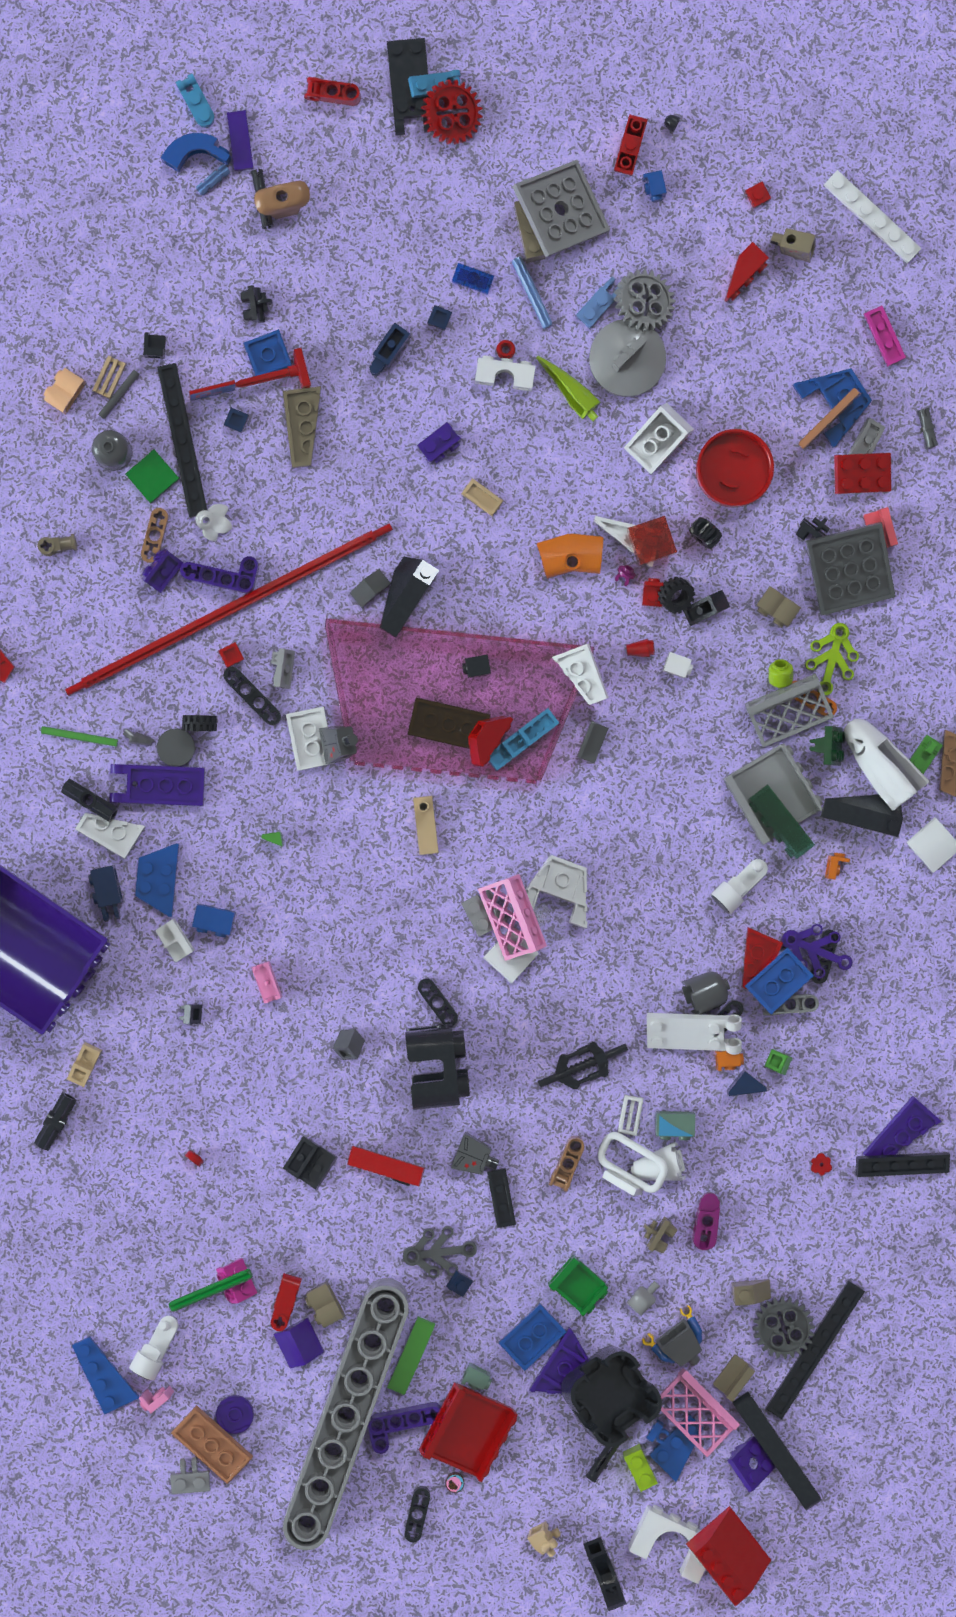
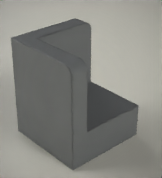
[333,1029,365,1060]

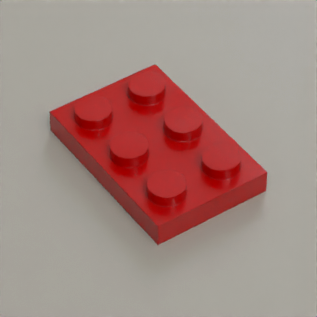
[834,453,891,494]

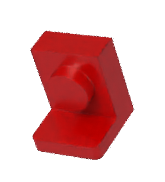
[642,578,664,607]

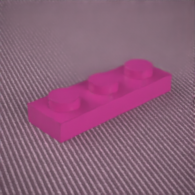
[864,305,906,367]

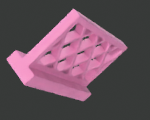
[478,874,547,961]
[660,1368,740,1457]

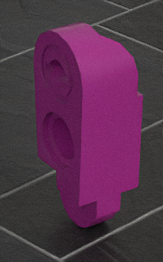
[692,1192,720,1250]

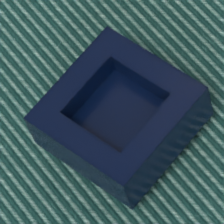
[427,305,452,331]
[224,407,249,433]
[446,1270,473,1297]

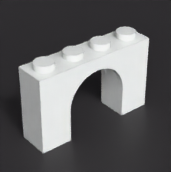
[628,1505,705,1584]

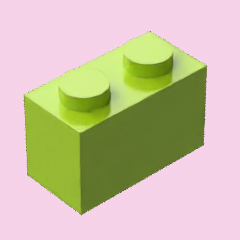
[623,1443,658,1492]

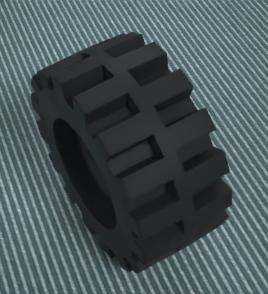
[658,576,695,614]
[182,715,217,731]

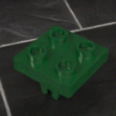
[809,726,845,766]

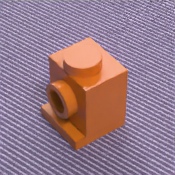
[715,1051,744,1071]

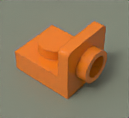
[825,852,850,880]

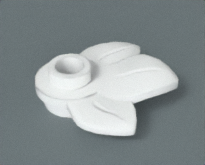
[195,504,233,541]

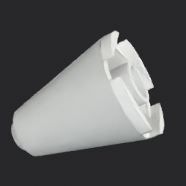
[631,1142,686,1181]

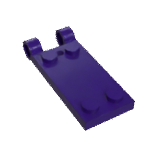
[109,764,205,806]

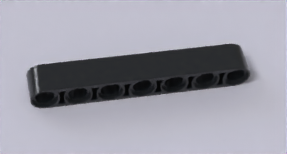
[732,1391,822,1511]

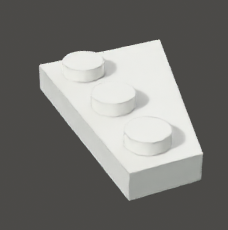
[552,643,609,705]
[75,813,145,859]

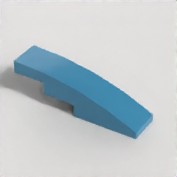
[489,708,559,771]

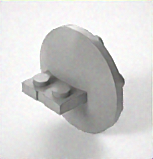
[589,319,666,397]

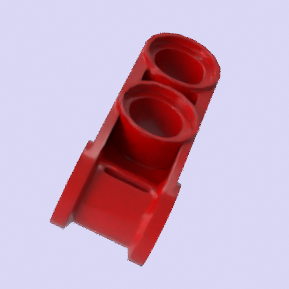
[304,77,361,106]
[271,1273,302,1331]

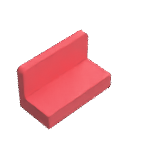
[863,507,898,548]

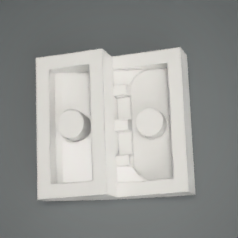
[906,817,956,873]
[483,931,539,983]

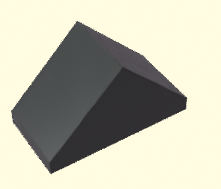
[350,569,391,608]

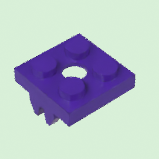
[727,1436,776,1492]

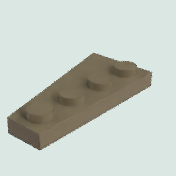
[283,386,321,468]

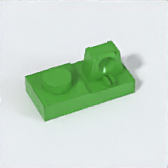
[909,735,943,774]

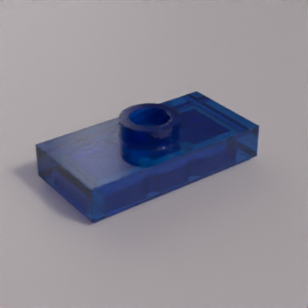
[452,263,494,295]

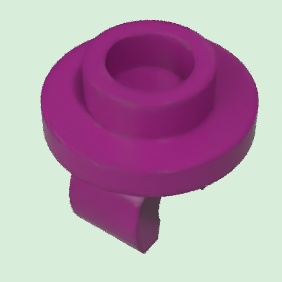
[615,565,636,586]

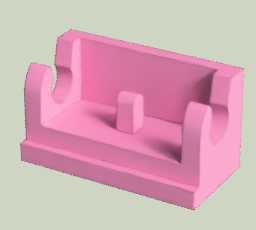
[251,961,282,1004]

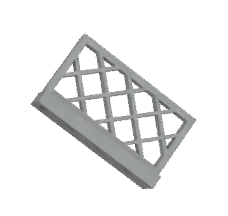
[745,674,834,747]

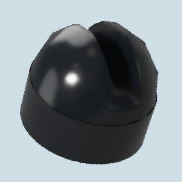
[664,115,680,132]

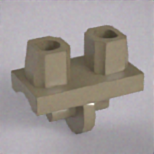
[643,1216,677,1253]

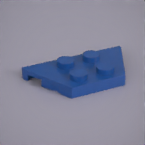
[135,843,179,917]

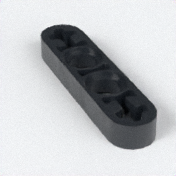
[223,667,281,725]

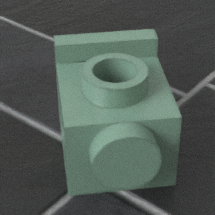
[461,1363,492,1391]

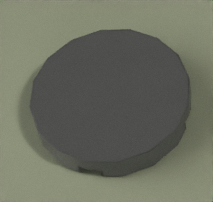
[157,728,195,766]

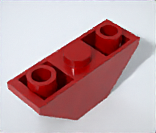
[614,114,648,176]
[468,716,514,767]

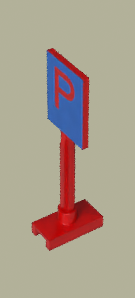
[189,348,311,401]

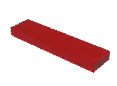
[347,1146,425,1187]

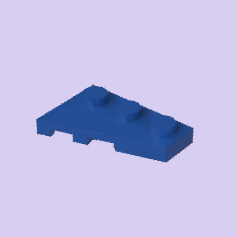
[649,1414,703,1482]

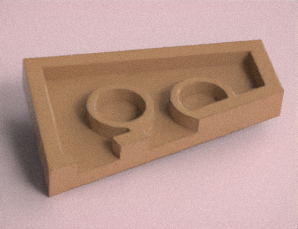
[939,730,956,797]

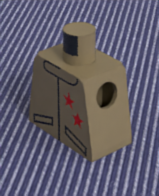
[770,228,816,263]

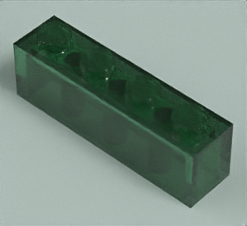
[749,784,815,859]

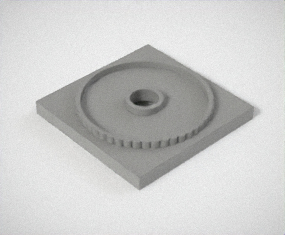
[512,160,610,257]

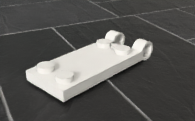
[647,1013,742,1055]

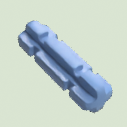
[196,164,230,195]

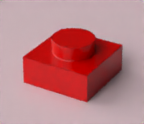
[745,181,771,208]
[218,642,245,668]

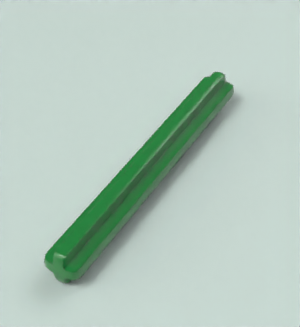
[169,1269,253,1312]

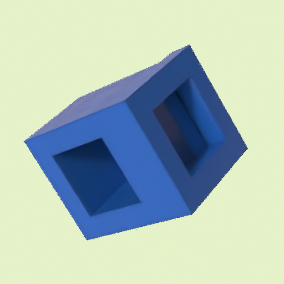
[642,170,667,203]

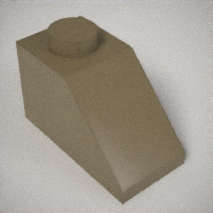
[731,1279,771,1306]

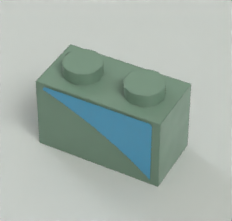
[655,1111,695,1140]

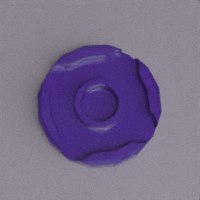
[216,1395,254,1434]

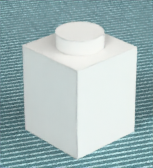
[662,652,693,678]

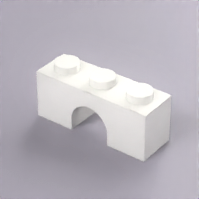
[475,356,535,392]

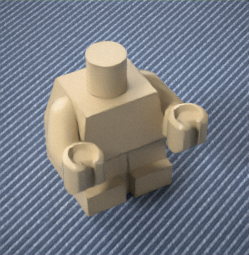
[527,1521,561,1557]

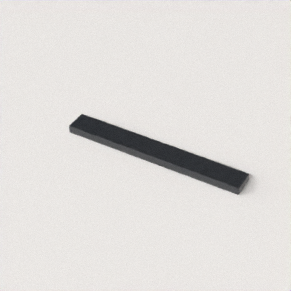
[157,363,208,518]
[765,1280,865,1419]

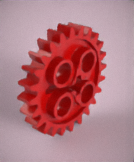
[421,79,483,145]

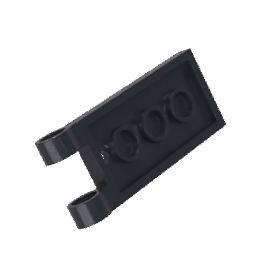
[387,38,434,136]

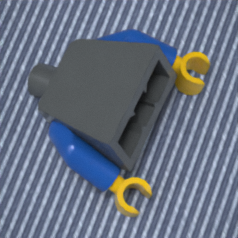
[642,1305,702,1366]

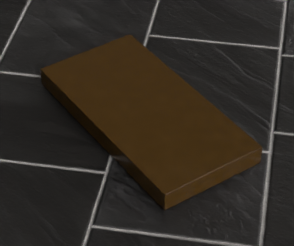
[407,697,491,749]

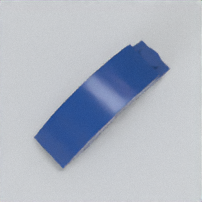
[161,133,232,172]

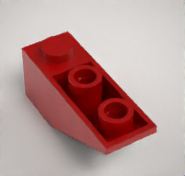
[724,242,769,302]

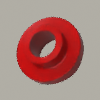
[496,340,515,359]

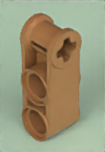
[548,1136,585,1192]

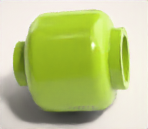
[768,659,793,688]

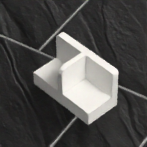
[156,918,195,962]

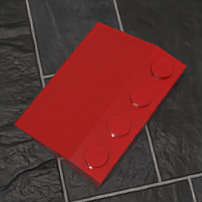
[686,1506,771,1607]

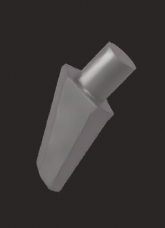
[123,728,155,745]

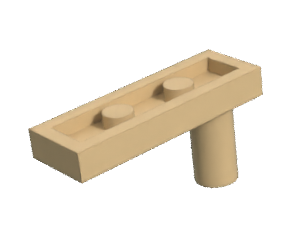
[413,796,439,855]

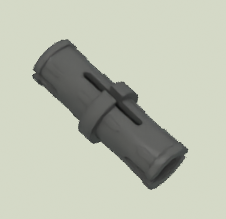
[917,408,938,449]

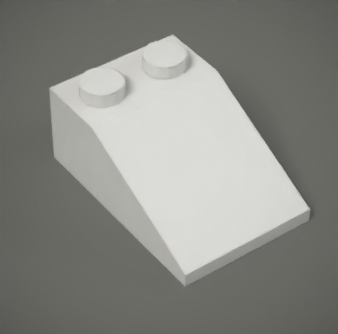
[624,403,694,474]

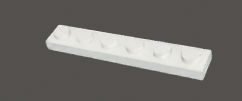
[823,170,922,264]

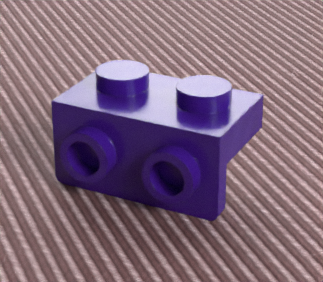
[142,548,184,593]

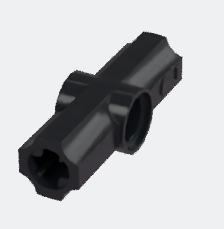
[61,778,119,822]
[34,1092,77,1151]

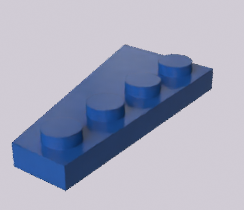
[72,1336,140,1415]

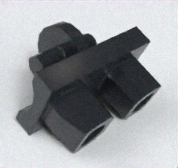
[240,285,273,323]
[796,517,830,540]

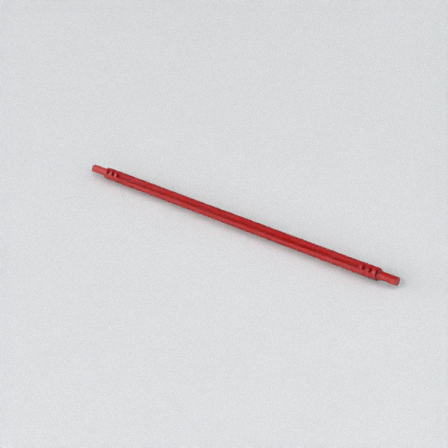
[65,523,393,696]

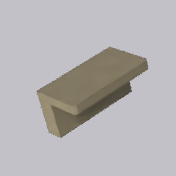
[713,1354,755,1402]

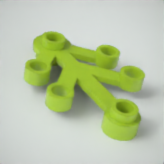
[805,623,859,696]

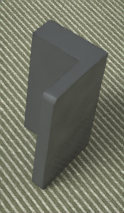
[576,721,609,764]

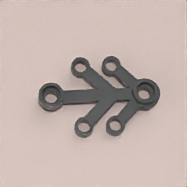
[403,1226,477,1278]

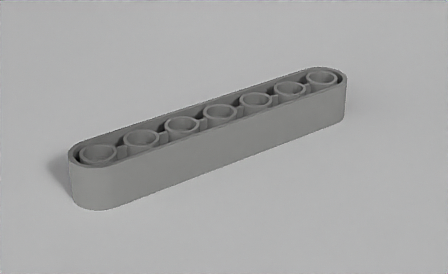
[283,1278,409,1550]

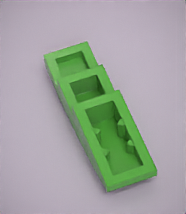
[387,1316,435,1395]

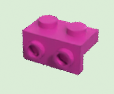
[216,1258,257,1304]

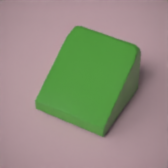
[261,831,284,846]
[765,1049,792,1075]

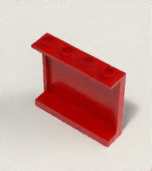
[418,1382,518,1482]

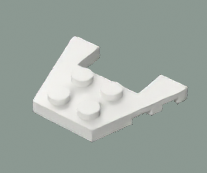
[525,855,587,929]

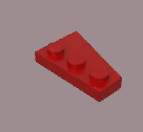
[741,927,783,989]

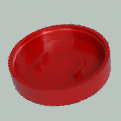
[696,429,774,508]

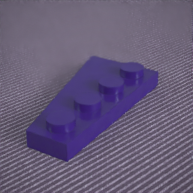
[863,1096,942,1156]

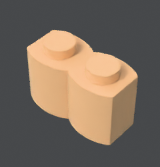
[44,368,86,414]

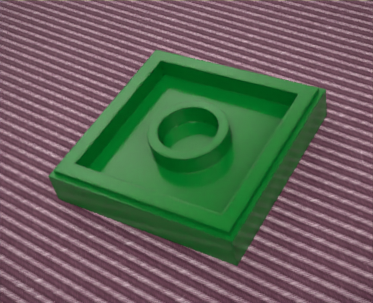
[125,449,180,504]

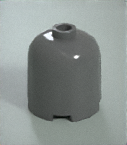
[92,430,133,471]
[682,971,730,1015]

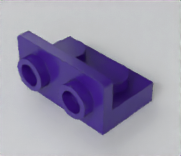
[417,422,461,464]

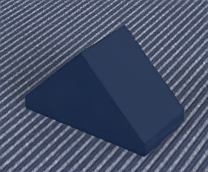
[727,1069,767,1096]

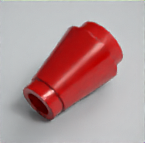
[626,639,655,657]

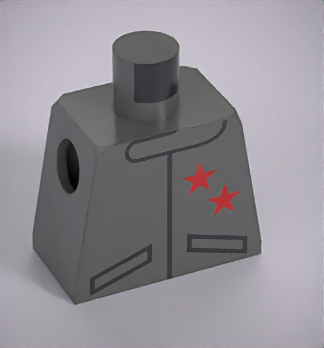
[319,726,358,764]
[451,1132,499,1175]

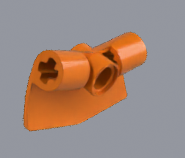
[537,534,604,579]

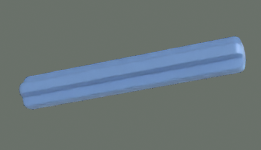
[512,257,552,329]

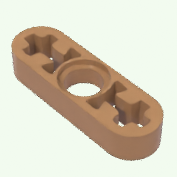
[141,508,169,563]

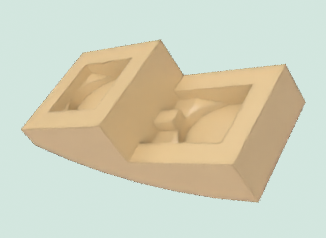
[67,1042,102,1087]

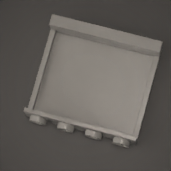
[723,743,823,845]

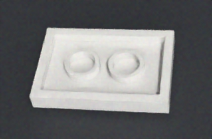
[286,707,334,771]

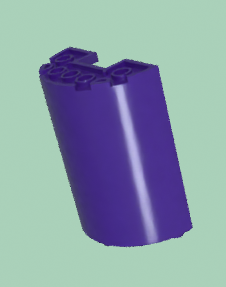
[0,865,111,1036]

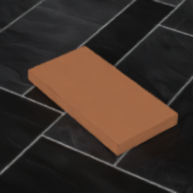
[799,388,861,449]
[171,1405,253,1484]

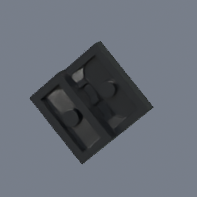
[283,1136,338,1190]

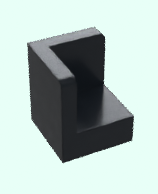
[143,332,166,359]

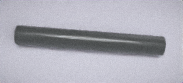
[98,370,140,419]

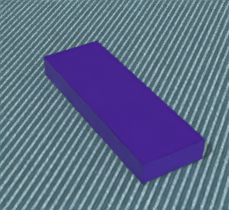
[227,110,254,171]

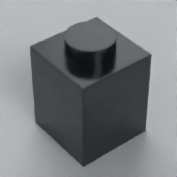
[462,654,491,678]

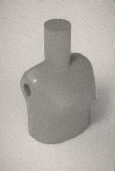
[626,1281,660,1316]

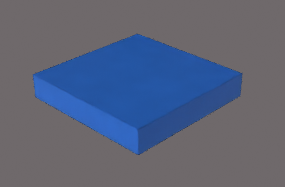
[243,329,292,376]

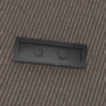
[487,1168,516,1228]

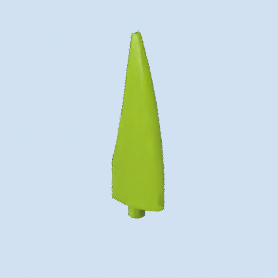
[536,356,601,422]

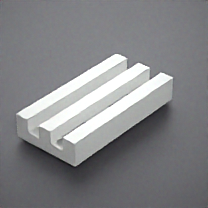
[617,1094,644,1136]

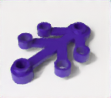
[782,924,853,978]

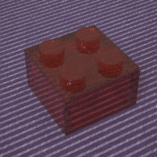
[627,516,677,566]

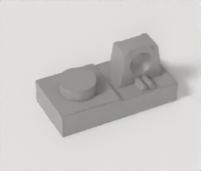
[271,648,295,689]

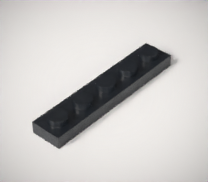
[855,1152,950,1177]

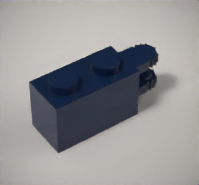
[369,323,411,377]
[88,865,123,922]

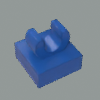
[646,1419,670,1444]

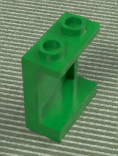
[548,1254,608,1316]

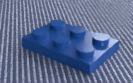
[745,947,814,1015]
[498,1303,567,1371]

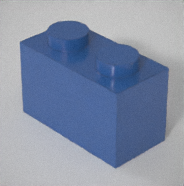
[192,904,236,938]

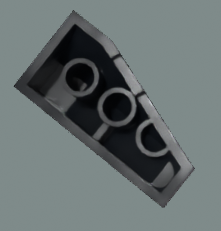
[380,556,439,638]
[820,794,903,837]

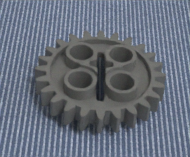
[752,1295,815,1359]

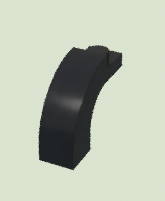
[583,1537,627,1611]

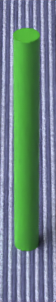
[41,726,118,747]

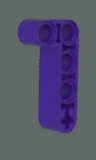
[180,556,259,594]
[368,1402,441,1454]

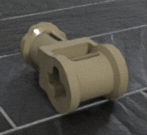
[37,534,78,556]

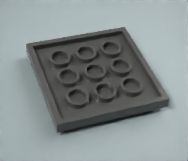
[806,522,896,616]

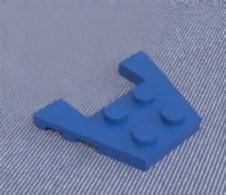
[792,368,872,448]

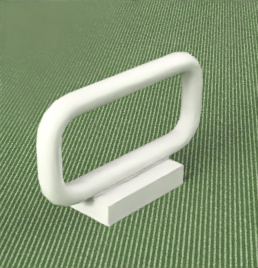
[597,1132,668,1196]

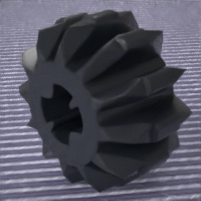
[689,517,722,549]

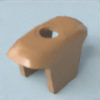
[254,180,310,219]

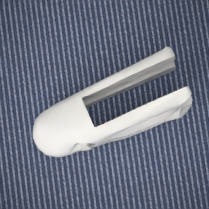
[844,719,929,811]

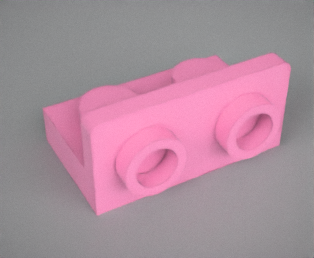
[139,1385,174,1414]

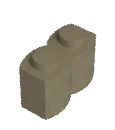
[756,586,801,628]
[305,1281,345,1328]

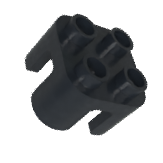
[405,1024,470,1110]
[561,1346,662,1447]

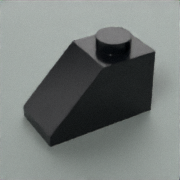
[683,590,730,626]

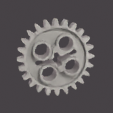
[614,269,676,332]

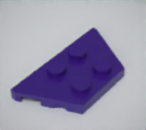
[529,1327,589,1395]

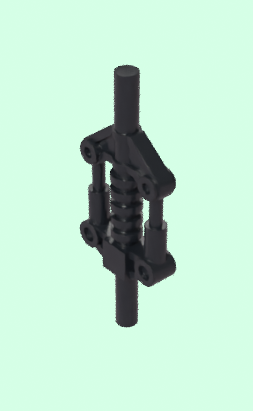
[538,1041,628,1089]

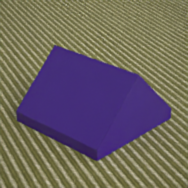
[273,1317,324,1368]

